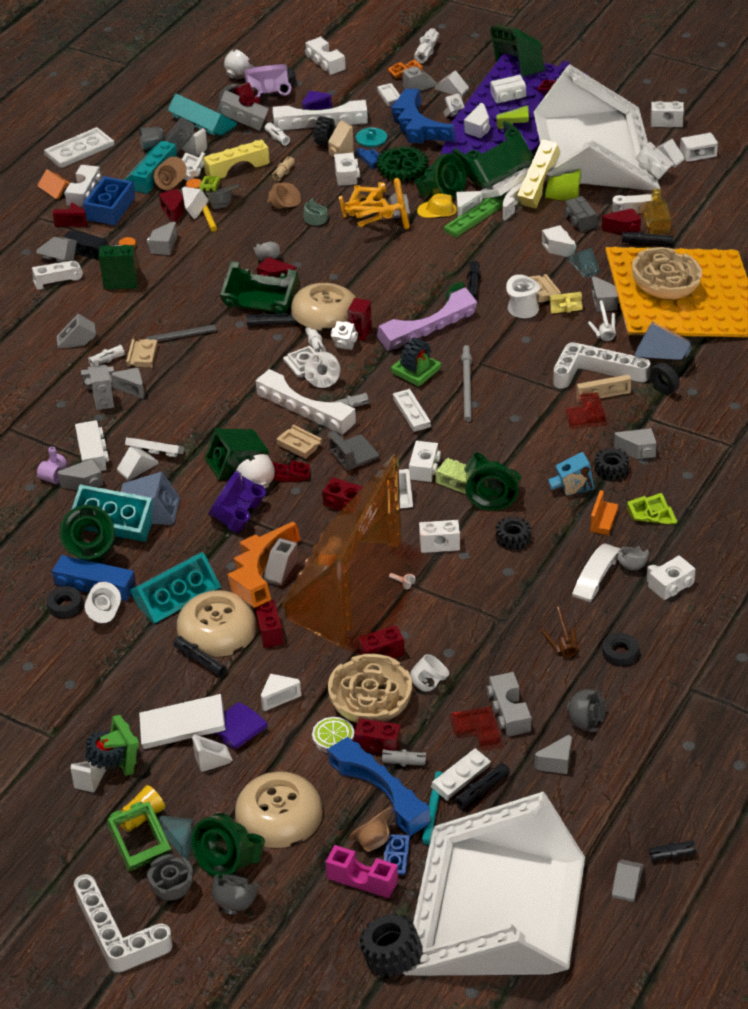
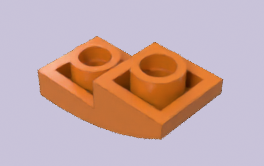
[388,60,423,78]

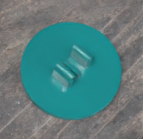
[356,127,387,147]

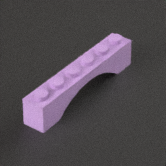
[377,287,477,351]

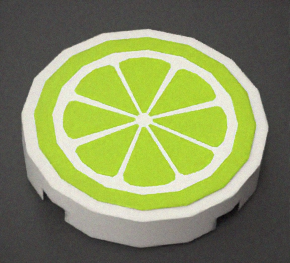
[312,717,354,753]

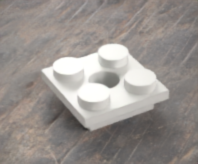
[283,346,316,378]

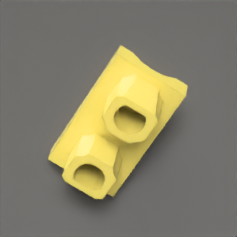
[550,292,582,313]

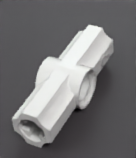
[414,29,439,63]

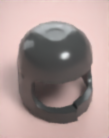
[139,127,165,151]

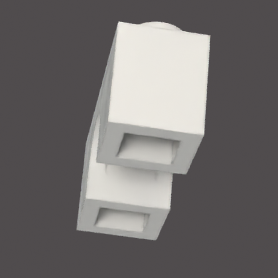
[305,37,345,75]
[65,165,102,207]

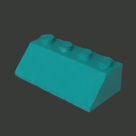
[168,93,237,135]
[123,141,177,194]
[71,484,153,542]
[130,552,221,623]

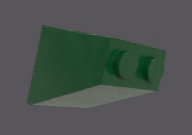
[99,245,139,289]
[204,428,269,481]

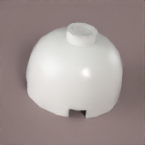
[224,49,254,79]
[236,454,275,489]

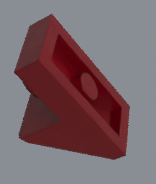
[234,82,261,107]
[52,202,87,227]

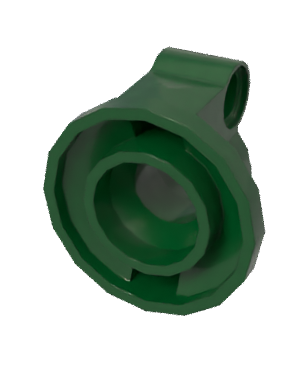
[414,153,466,199]
[464,452,522,511]
[59,505,115,563]
[191,813,265,878]

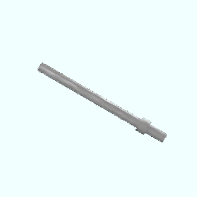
[461,345,472,422]

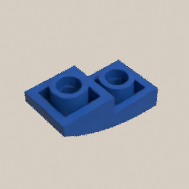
[384,834,410,875]

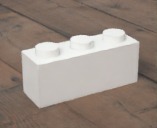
[75,420,109,471]

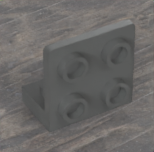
[328,430,379,471]

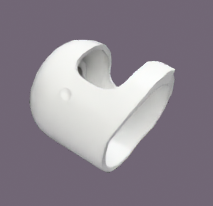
[410,654,449,692]

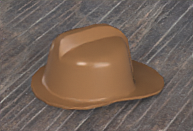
[154,157,187,190]
[267,183,301,209]
[349,807,394,852]

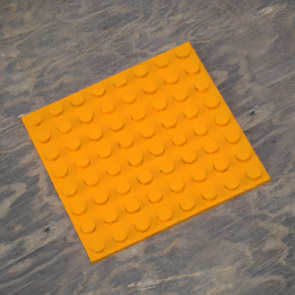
[605,247,748,337]

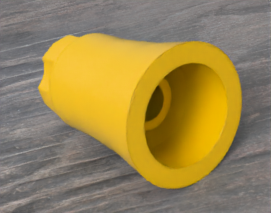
[120,785,166,833]

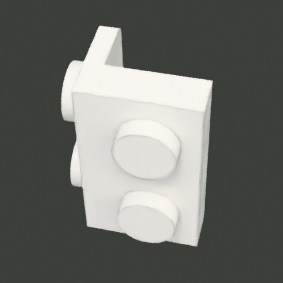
[182,152,205,181]

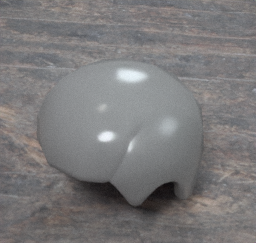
[254,242,280,262]
[617,546,649,570]

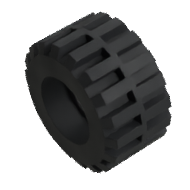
[359,913,423,977]

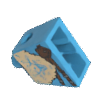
[548,452,594,496]

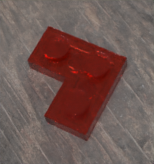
[565,392,606,426]
[450,706,501,747]

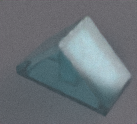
[568,248,600,278]
[159,816,194,858]

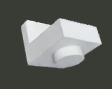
[443,94,464,118]

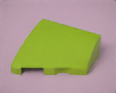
[497,106,529,129]
[545,169,582,201]
[626,493,677,525]

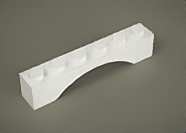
[273,100,368,130]
[256,369,356,435]

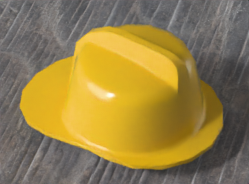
[417,193,457,218]

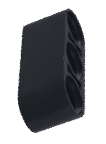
[64,231,109,259]

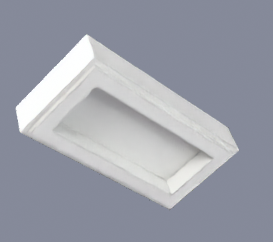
[377,83,400,107]

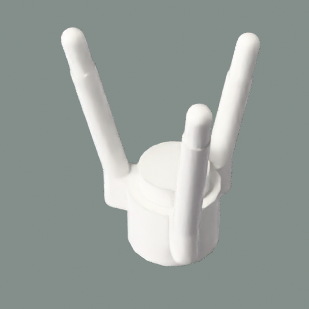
[588,300,616,341]

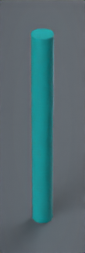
[422,771,443,845]

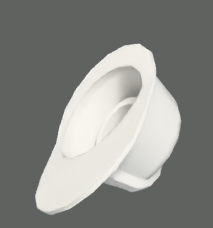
[84,582,121,623]

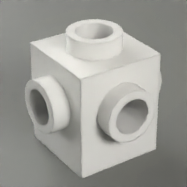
[331,321,358,350]

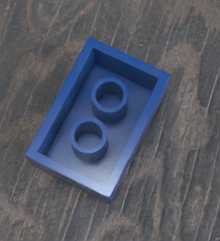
[83,176,135,225]

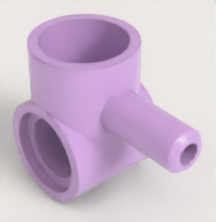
[37,447,68,484]

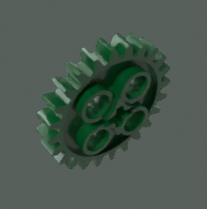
[376,146,428,182]

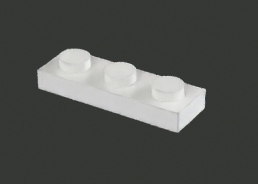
[393,389,431,432]
[125,438,184,457]
[431,749,491,800]

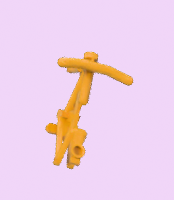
[339,178,410,229]

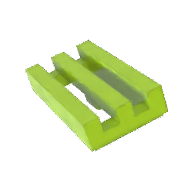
[199,176,220,191]

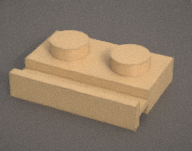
[530,274,561,302]
[126,339,158,368]
[276,425,322,459]

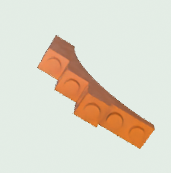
[227,522,301,608]

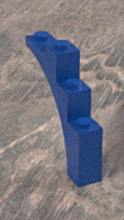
[391,88,456,143]

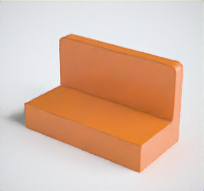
[38,169,70,199]
[590,490,618,535]

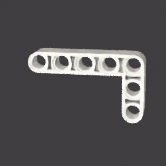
[553,343,650,388]
[74,875,173,972]

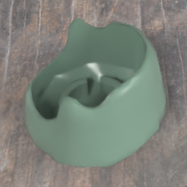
[302,198,328,226]

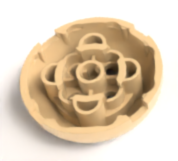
[632,247,702,299]
[291,283,356,330]
[176,590,257,657]
[328,654,412,723]
[235,772,323,848]

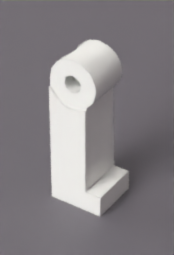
[613,191,660,214]
[32,261,83,290]

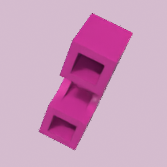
[326,845,398,898]

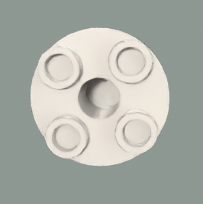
[304,352,340,388]

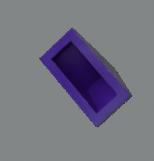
[302,91,332,110]

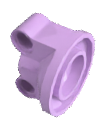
[244,64,291,97]

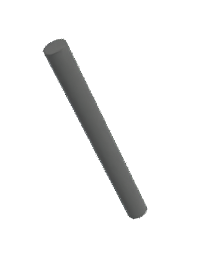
[146,325,216,342]

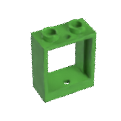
[107,801,171,872]

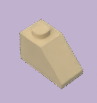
[328,121,354,157]

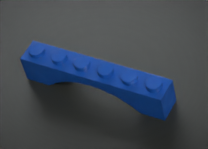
[327,736,430,836]

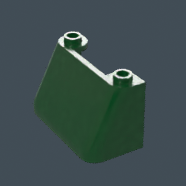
[220,261,301,314]

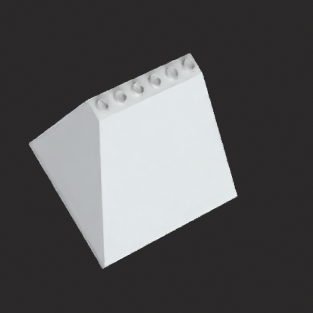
[534,64,660,190]
[403,792,585,975]

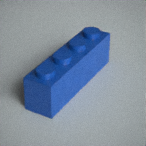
[52,555,136,601]

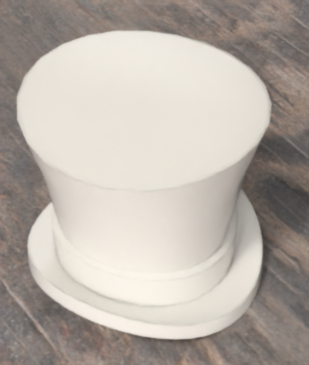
[506,275,540,318]

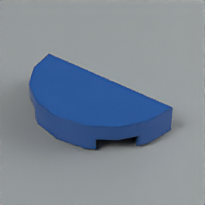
[356,148,379,169]

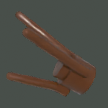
[541,605,579,657]

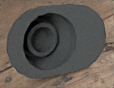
[204,184,240,209]

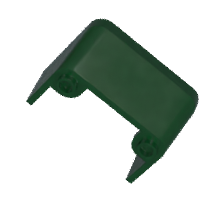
[490,24,545,77]
[453,121,533,188]

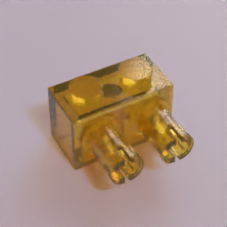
[643,189,671,234]

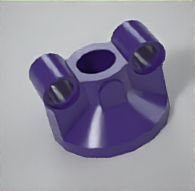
[208,470,266,532]

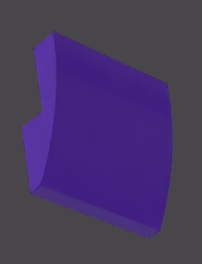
[215,702,268,749]

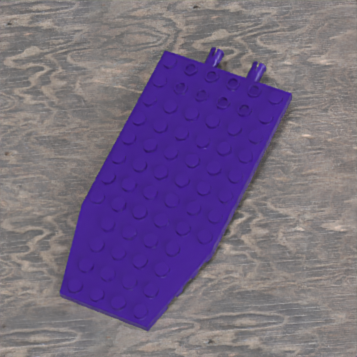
[441,53,588,155]

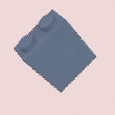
[635,321,692,360]
[121,472,180,525]

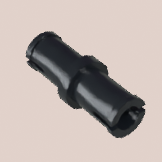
[649,840,696,862]

